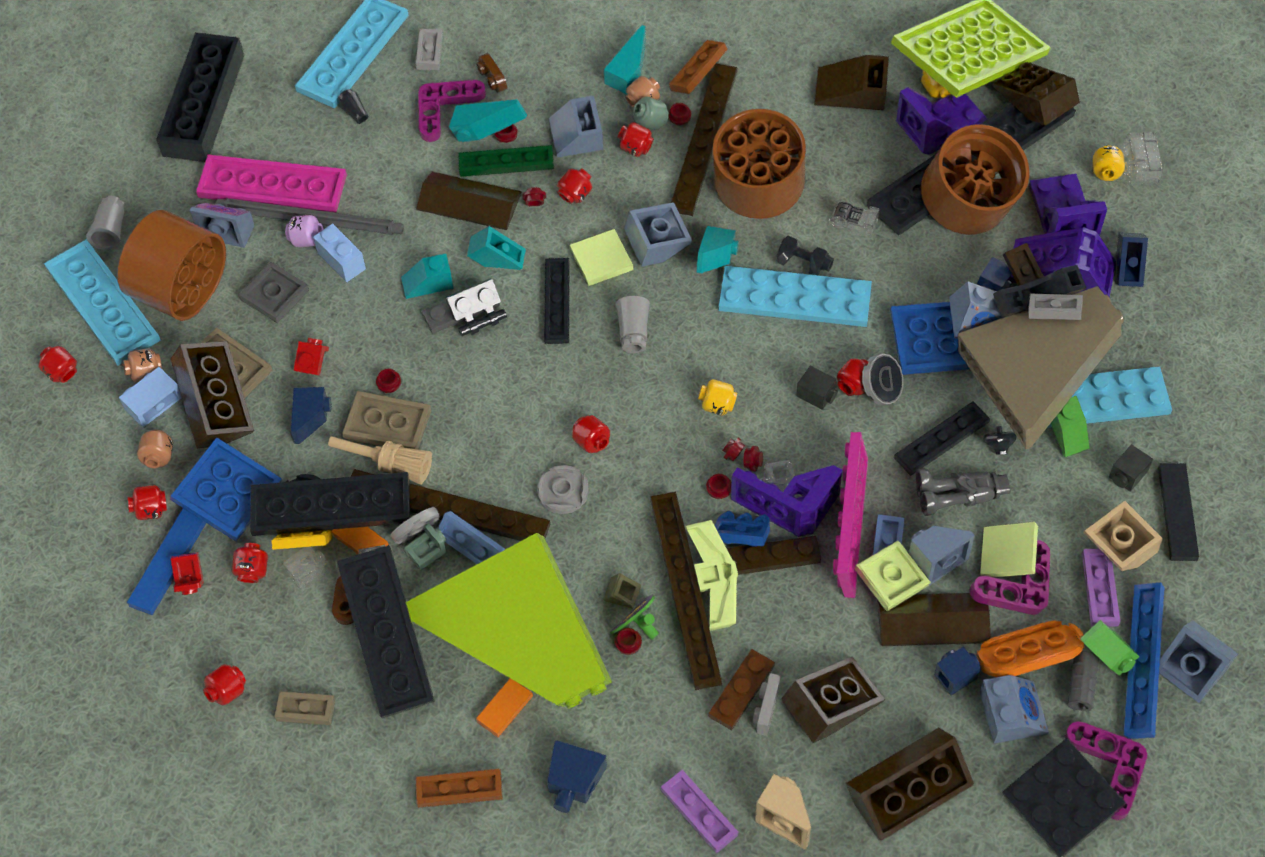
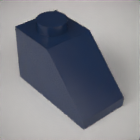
[1116,232,1148,287]
[291,387,332,444]

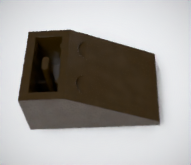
[814,55,889,111]
[993,62,1080,126]

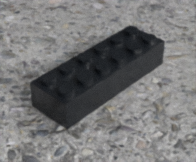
[156,32,245,162]

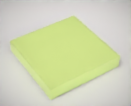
[570,229,633,286]
[980,522,1038,577]
[855,540,931,611]

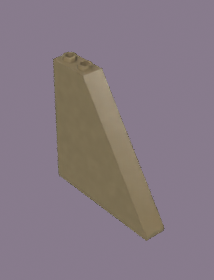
[958,286,1124,449]

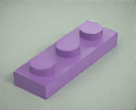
[1082,549,1120,627]
[661,770,738,854]

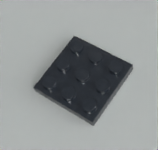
[1002,738,1126,857]

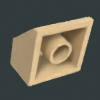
[1084,501,1163,571]
[755,774,811,850]

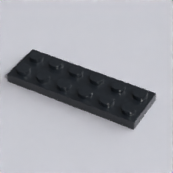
[250,472,410,536]
[337,545,435,719]

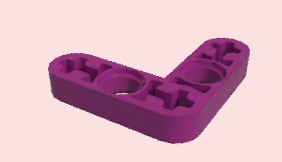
[418,80,486,142]
[969,540,1050,615]
[1065,721,1147,820]

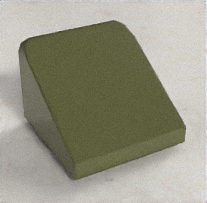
[603,573,641,609]

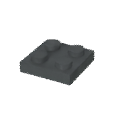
[239,262,309,323]

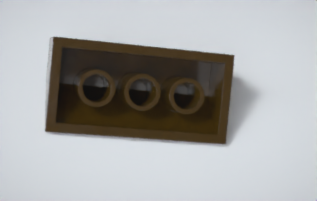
[171,341,254,449]
[845,727,974,841]

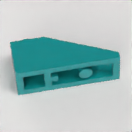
[604,25,646,95]
[449,99,527,142]

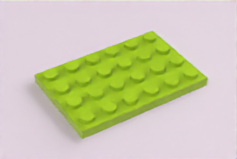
[891,0,1051,98]

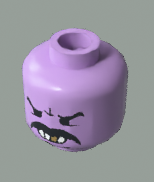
[285,215,323,247]

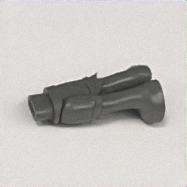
[916,468,1011,516]

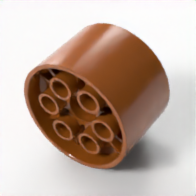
[713,109,806,219]
[921,125,1029,235]
[118,210,226,321]

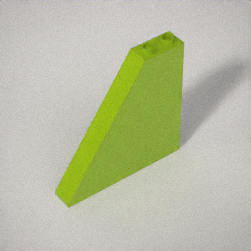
[407,533,612,709]

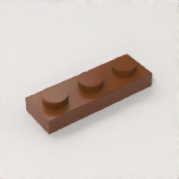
[669,40,727,94]
[416,769,503,808]

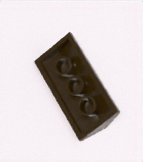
[416,171,522,230]
[877,592,991,646]

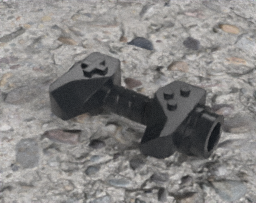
[777,236,834,276]

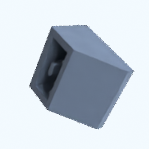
[549,96,603,157]

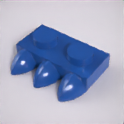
[715,511,770,546]

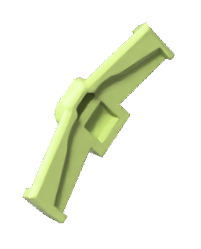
[685,520,738,631]

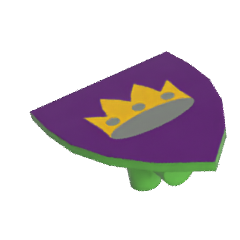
[610,594,659,640]

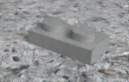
[416,29,443,70]
[1029,294,1083,320]
[753,673,781,736]

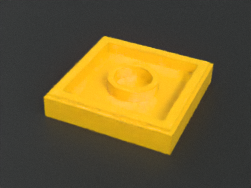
[271,530,332,550]

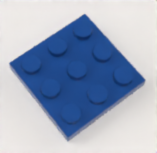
[890,302,970,375]
[170,438,282,541]

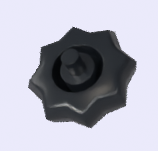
[984,426,1017,455]

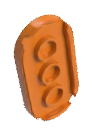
[976,621,1084,677]

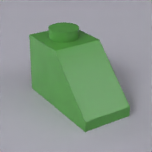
[1051,396,1090,457]
[1080,620,1139,676]

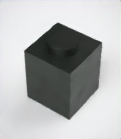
[796,365,838,410]
[1109,444,1153,492]

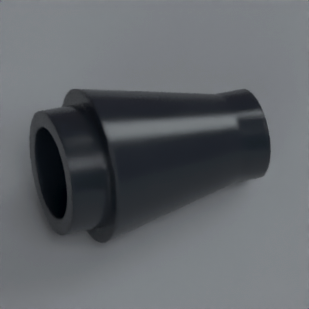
[337,89,369,124]

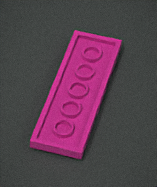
[196,155,347,213]
[833,432,868,598]

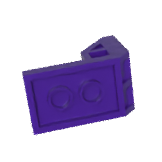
[896,87,987,155]
[1029,174,1107,236]
[1009,227,1116,298]
[731,465,843,537]

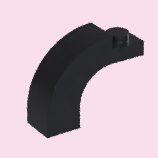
[993,265,1086,317]

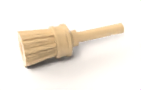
[328,436,432,485]

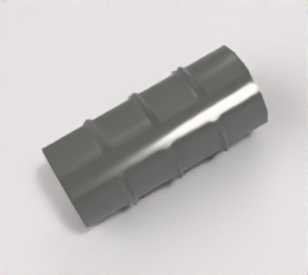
[1068,651,1099,712]

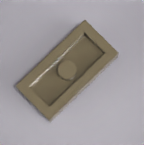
[275,691,335,725]

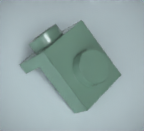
[404,523,446,570]

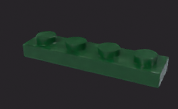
[458,145,554,177]

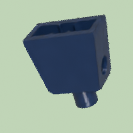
[547,740,607,813]

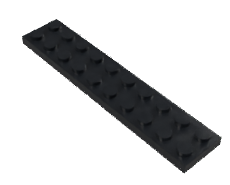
[867,103,1076,236]

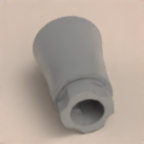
[86,196,125,249]
[615,296,650,353]

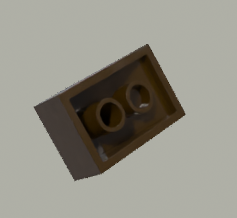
[781,656,885,743]

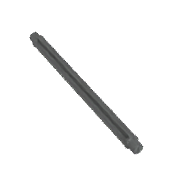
[216,198,404,235]

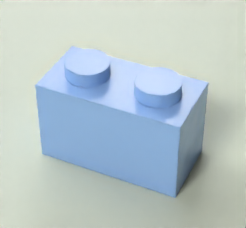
[313,224,366,282]
[119,367,182,428]

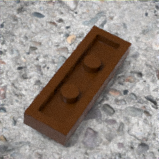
[708,649,775,731]

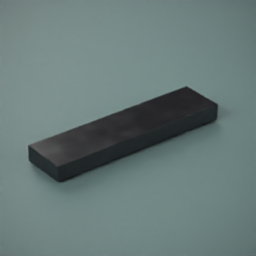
[544,258,570,344]
[894,401,990,476]
[1158,463,1199,561]

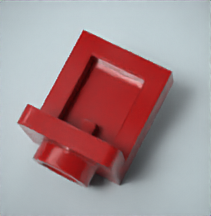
[293,338,329,376]
[170,552,204,595]

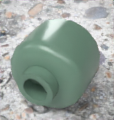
[633,96,668,130]

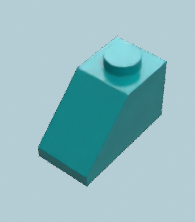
[467,226,526,270]
[696,226,739,273]
[401,253,454,299]

